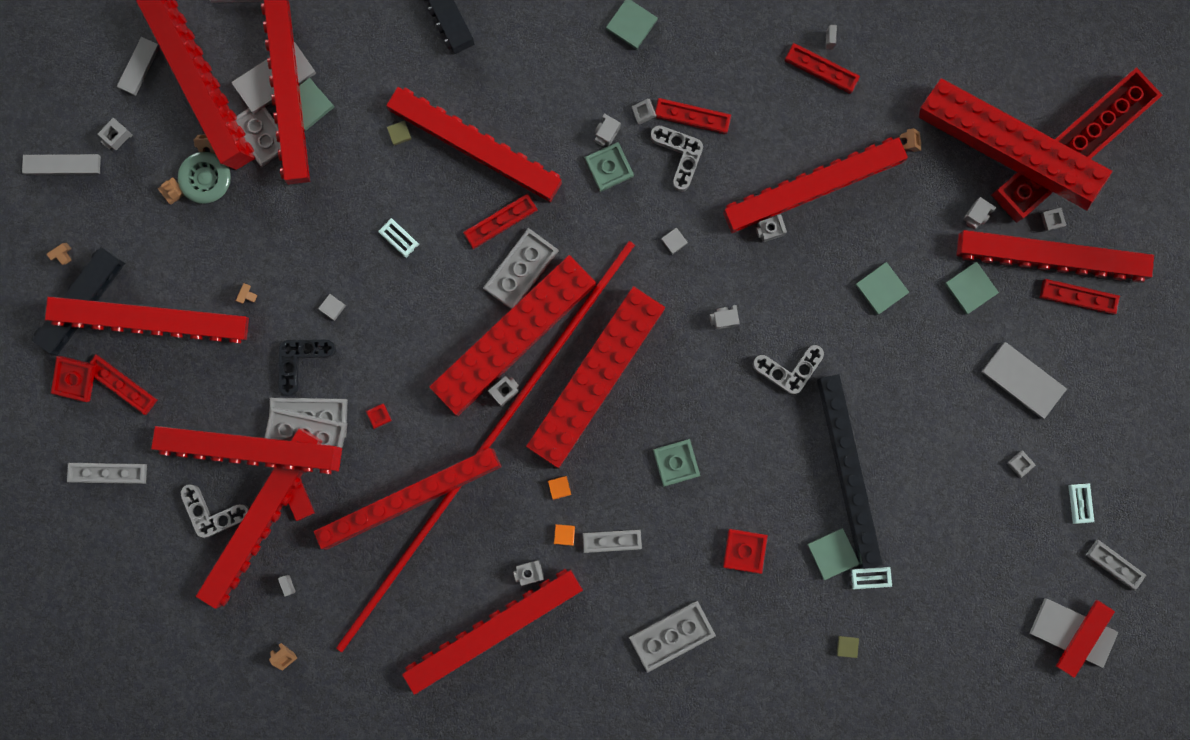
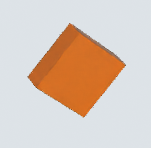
[548,476,571,500]
[554,524,575,545]

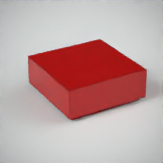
[366,403,392,429]

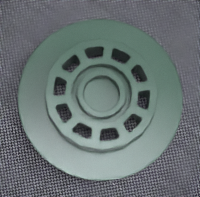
[178,152,231,204]

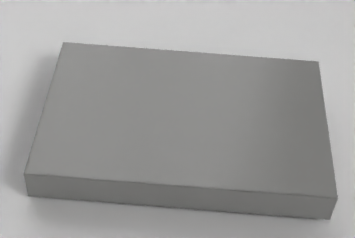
[235,106,281,167]

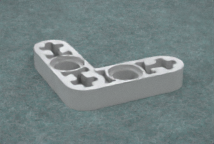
[650,126,703,192]
[753,345,824,394]
[181,485,250,538]

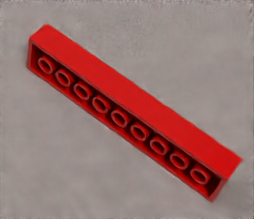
[136,0,255,170]
[991,67,1162,223]
[919,78,1113,211]
[430,255,596,416]
[526,286,665,468]

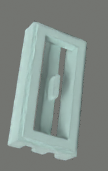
[378,218,419,258]
[1068,483,1094,524]
[850,567,892,589]

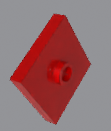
[51,356,96,402]
[723,529,768,574]

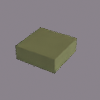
[387,121,411,146]
[837,636,859,658]

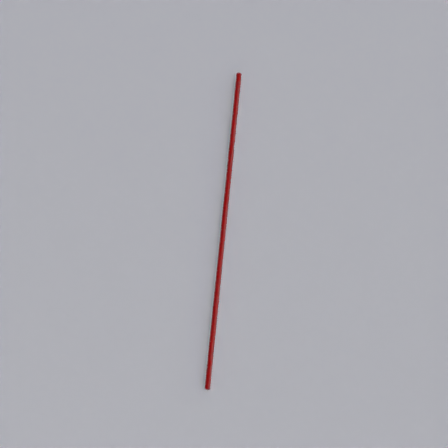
[336,241,635,652]

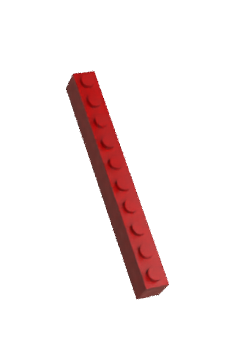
[261,0,310,185]
[386,87,562,203]
[723,137,908,233]
[956,230,1154,283]
[45,297,249,343]
[151,426,342,474]
[196,429,322,609]
[314,448,502,550]
[402,569,583,695]

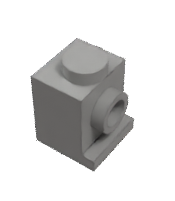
[594,113,621,146]
[98,118,133,150]
[963,197,996,229]
[755,214,787,242]
[710,305,740,330]
[488,376,519,406]
[513,560,544,586]

